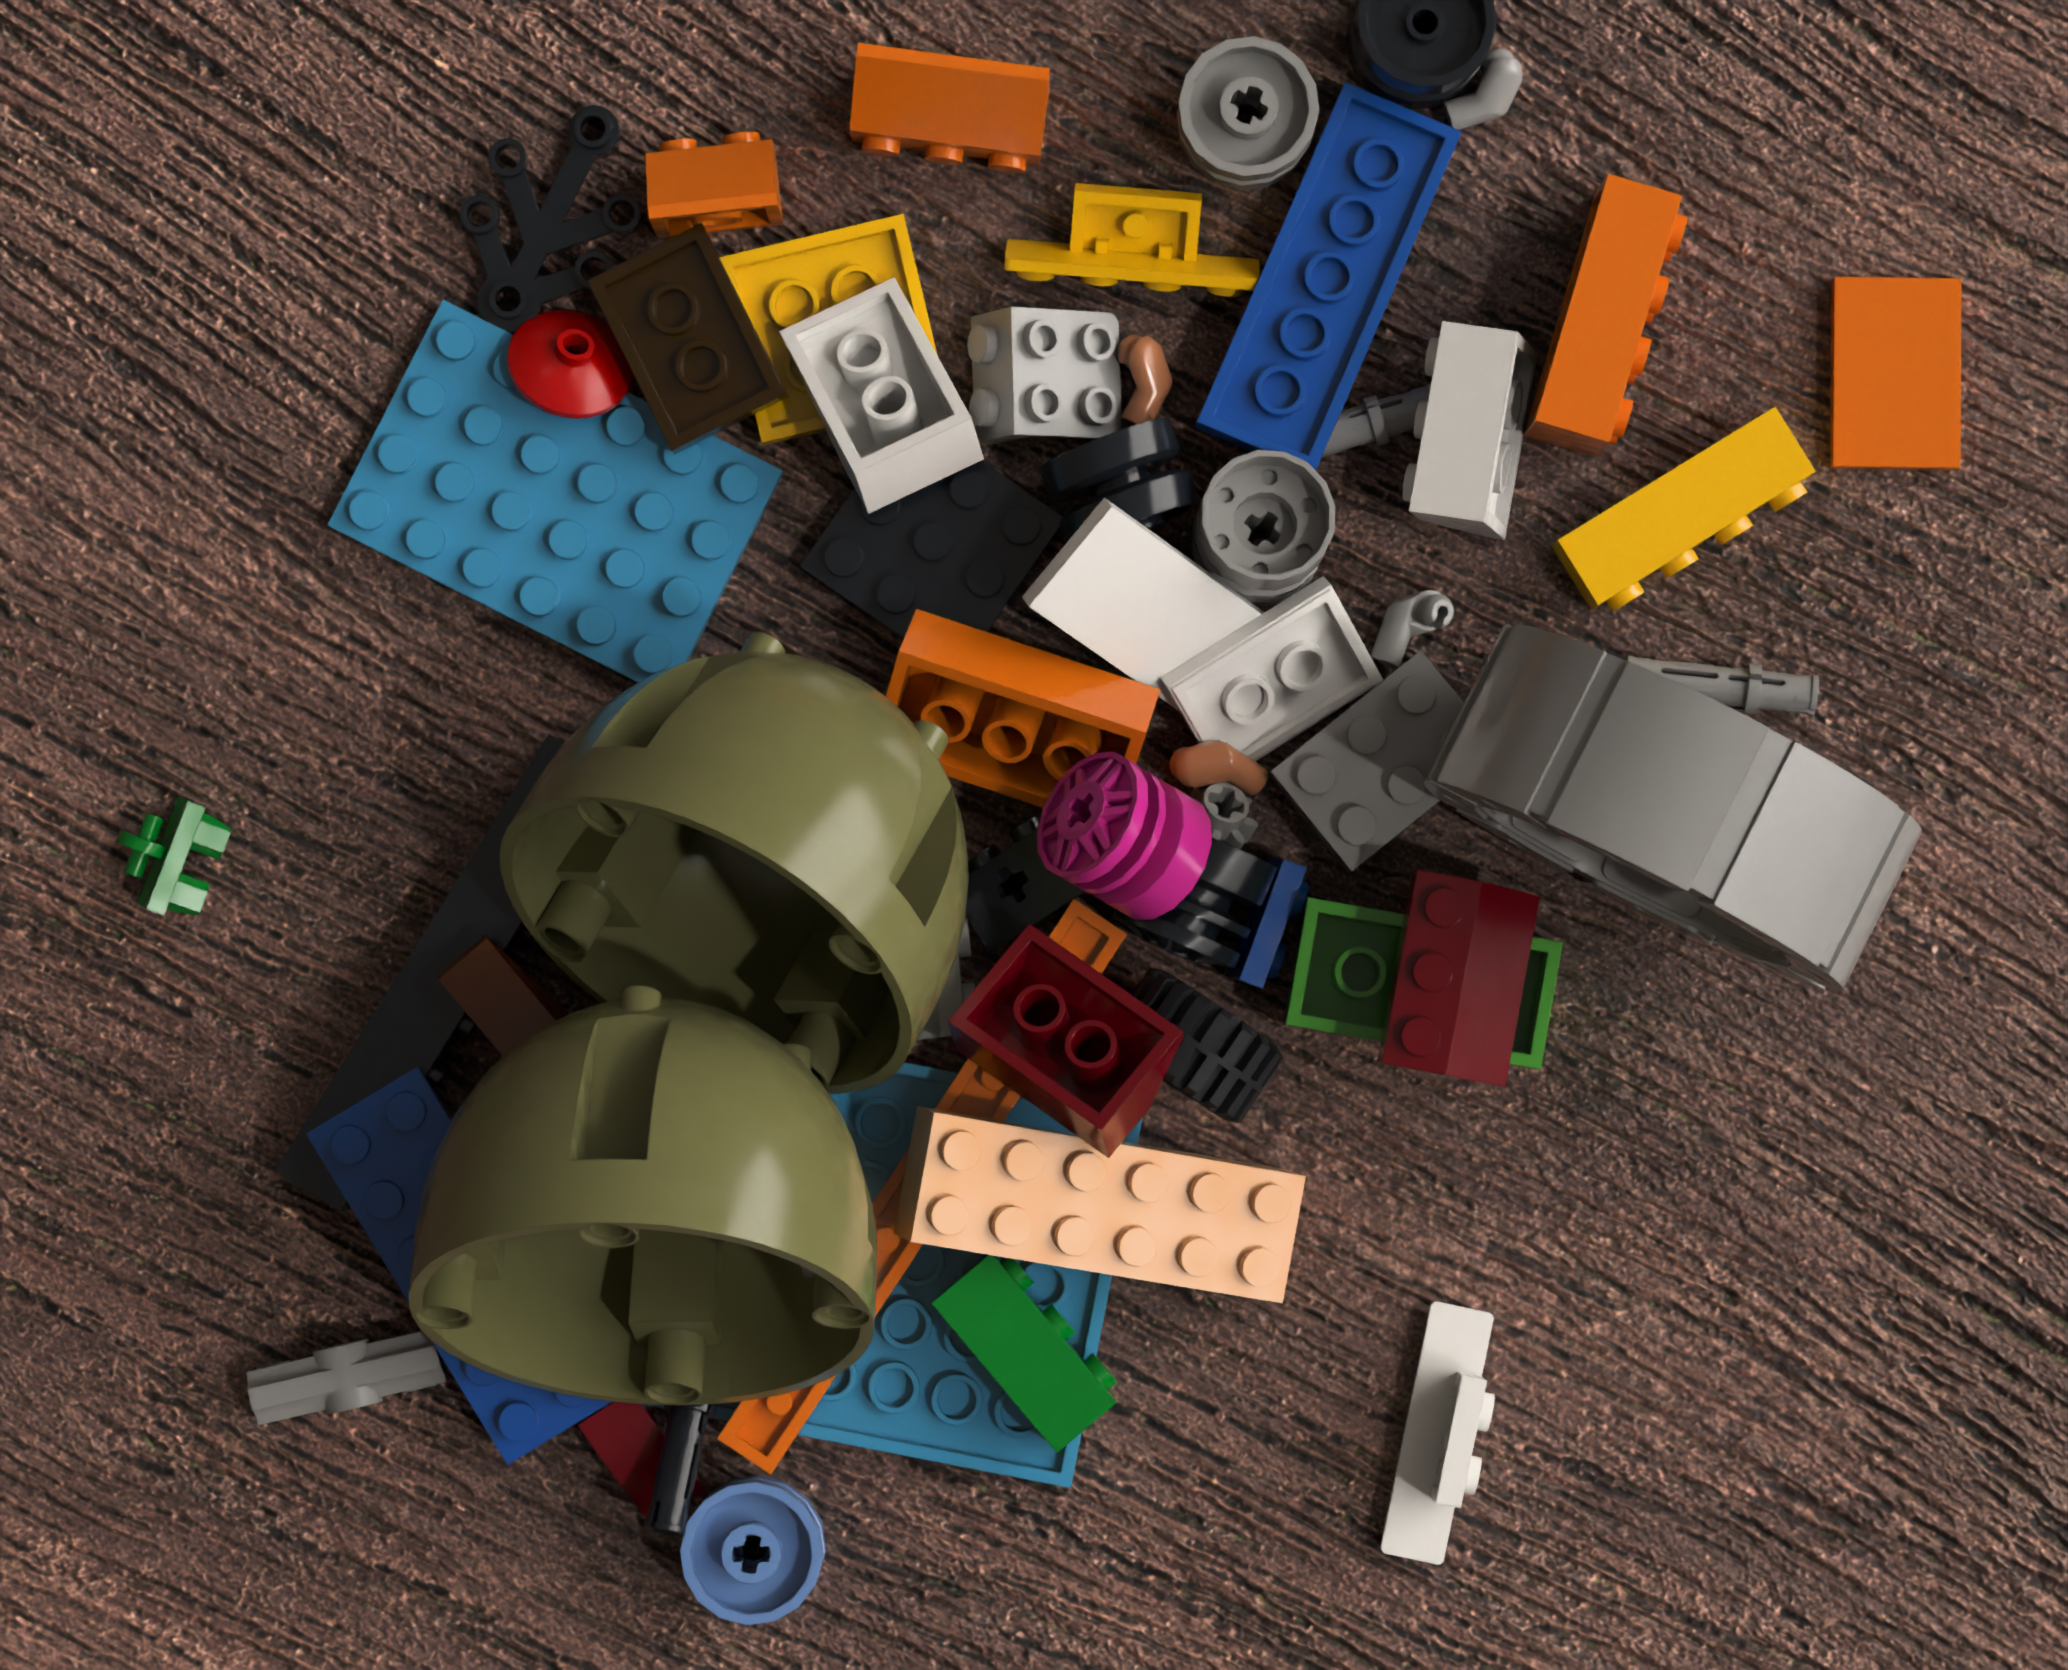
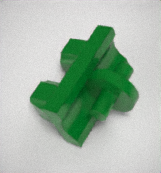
[115,796,231,915]

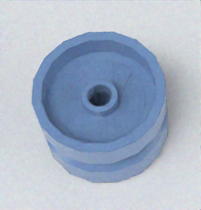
[680,1475,826,1625]

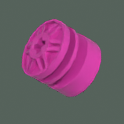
[1037,752,1212,920]

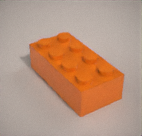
[1523,173,1688,457]
[886,609,1161,808]

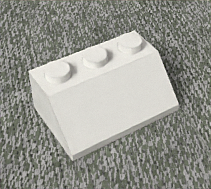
[1403,321,1538,540]

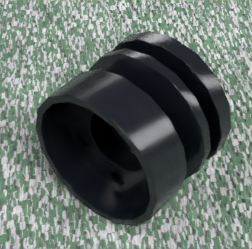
[1112,838,1277,969]

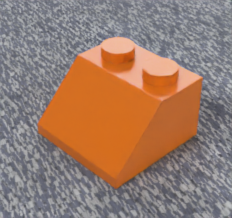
[645,132,784,239]

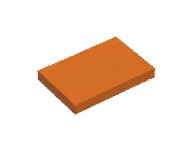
[1830,277,1962,471]

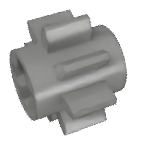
[1189,782,1258,849]

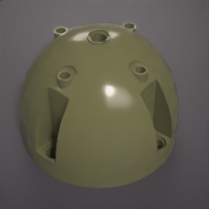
[499,632,969,1094]
[409,985,877,1405]

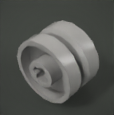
[1176,36,1319,191]

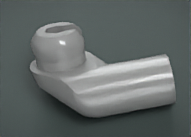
[1443,48,1522,130]
[1370,590,1454,668]

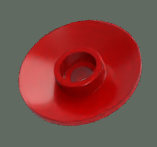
[506,310,633,419]

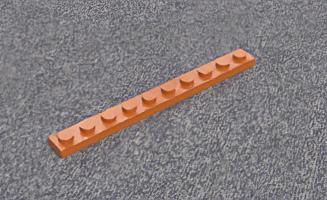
[717,899,1128,1475]

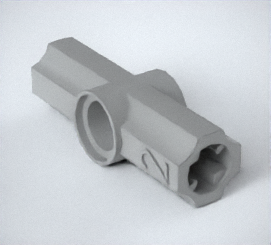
[246,1331,449,1425]

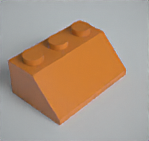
[850,43,1050,173]

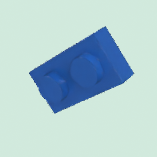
[1225,857,1308,989]

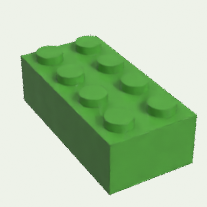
[1282,897,1563,1070]

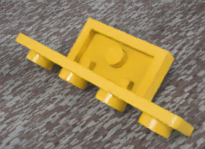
[1004,183,1260,297]

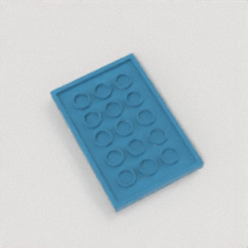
[327,300,784,683]

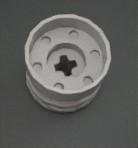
[1191,450,1335,607]

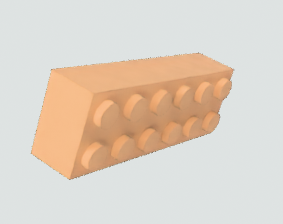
[894,1106,1306,1303]

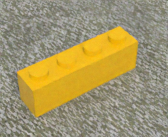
[1552,406,1816,612]

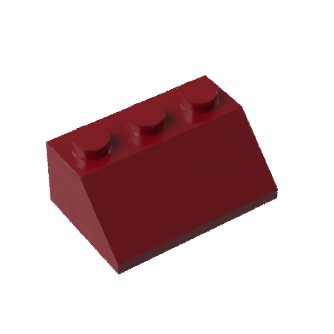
[1377,869,1540,1087]
[948,924,1184,1158]

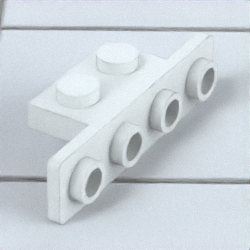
[1380,1301,1495,1565]

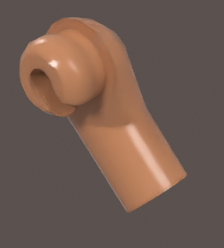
[1117,334,1173,426]
[1169,740,1268,795]

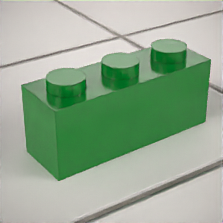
[932,1255,1118,1453]

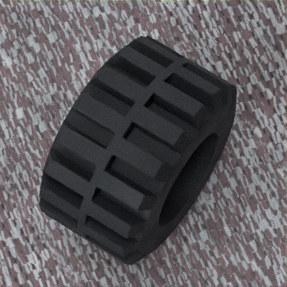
[1132,969,1283,1123]

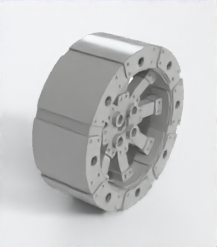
[1424,624,1922,992]

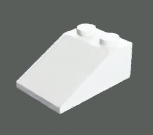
[779,277,984,514]

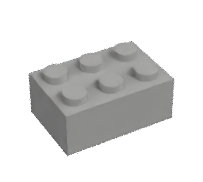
[1268,650,1464,874]

